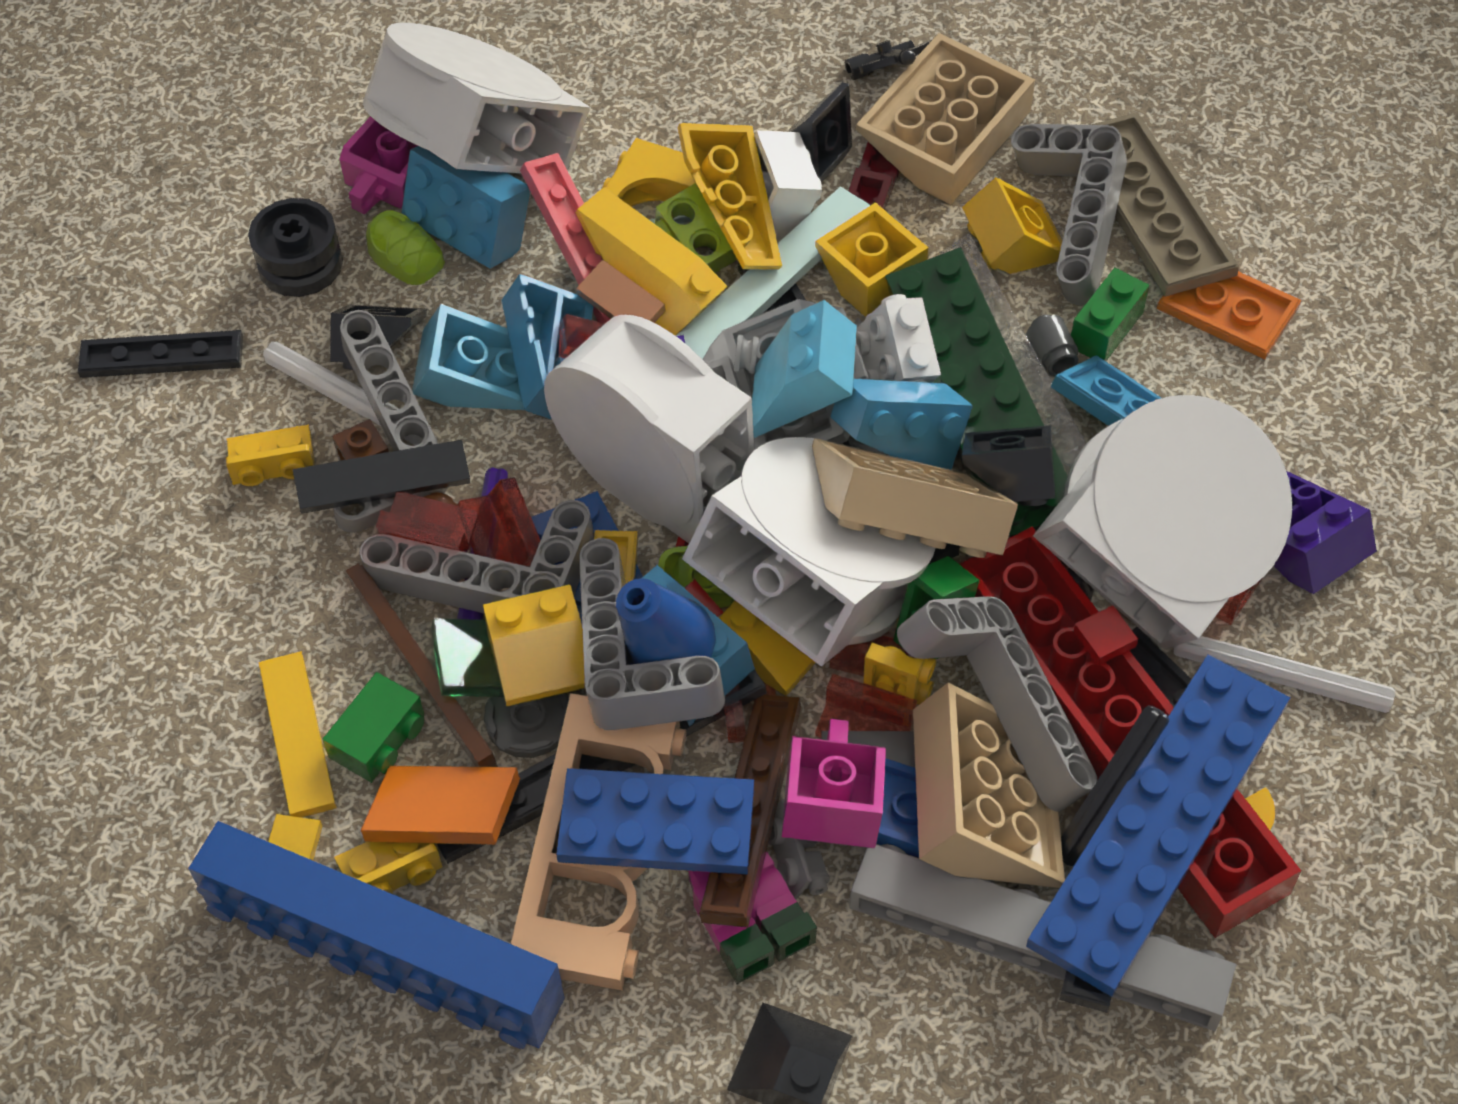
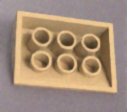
[856,33,1035,205]
[812,438,1018,558]
[913,683,1065,888]

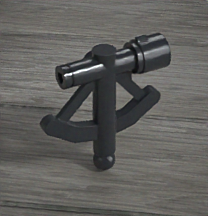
[844,39,933,81]

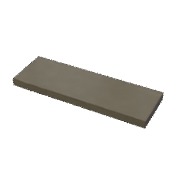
[1091,112,1239,297]

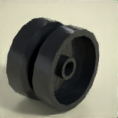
[248,198,343,297]

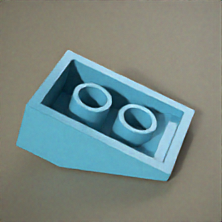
[752,300,857,438]
[412,304,524,410]

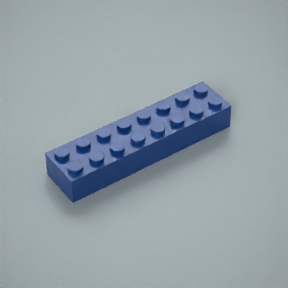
[188,821,565,1049]

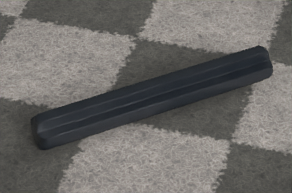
[1061,705,1169,866]

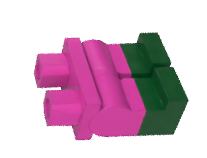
[688,852,817,984]

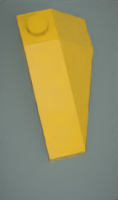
[677,123,782,270]
[575,187,728,336]

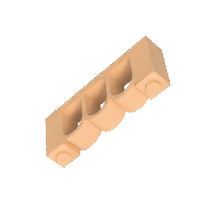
[511,693,686,991]

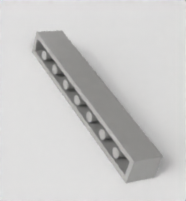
[850,844,1237,1031]

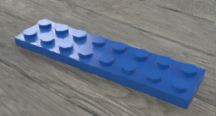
[1026,654,1290,997]

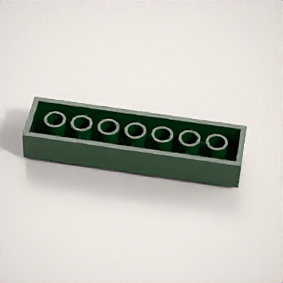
[885,247,1068,539]

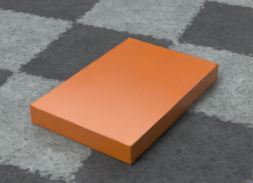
[1156,271,1302,360]
[361,766,520,845]

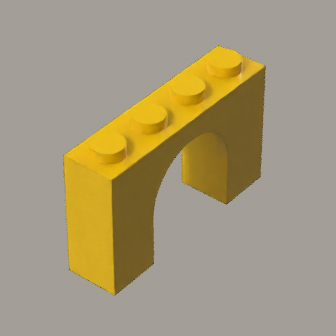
[602,138,697,207]

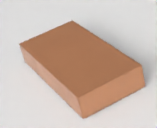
[576,260,666,323]

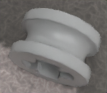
[733,335,759,374]

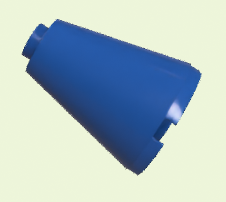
[616,578,716,665]

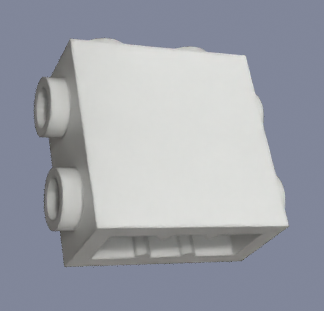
[856,294,941,383]

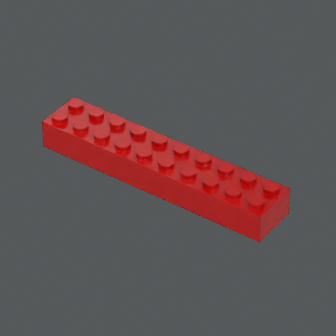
[960,527,1302,938]

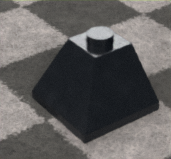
[787,82,852,182]
[330,304,427,370]
[962,425,1055,506]
[727,1002,853,1104]

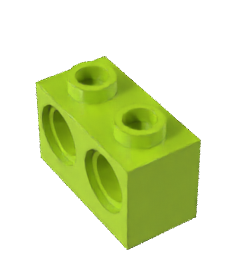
[654,183,737,273]

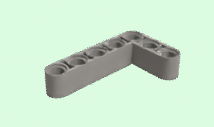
[1011,124,1127,305]
[333,310,448,533]
[359,500,594,613]
[579,538,725,730]
[897,596,1097,812]

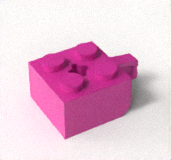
[339,116,418,215]
[781,719,886,848]

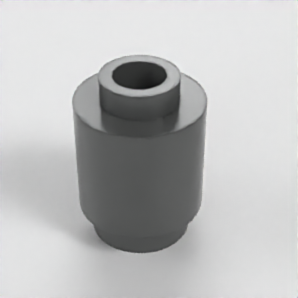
[1026,315,1079,376]

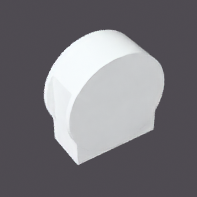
[363,23,591,173]
[544,314,754,543]
[1033,395,1292,649]
[682,437,935,667]

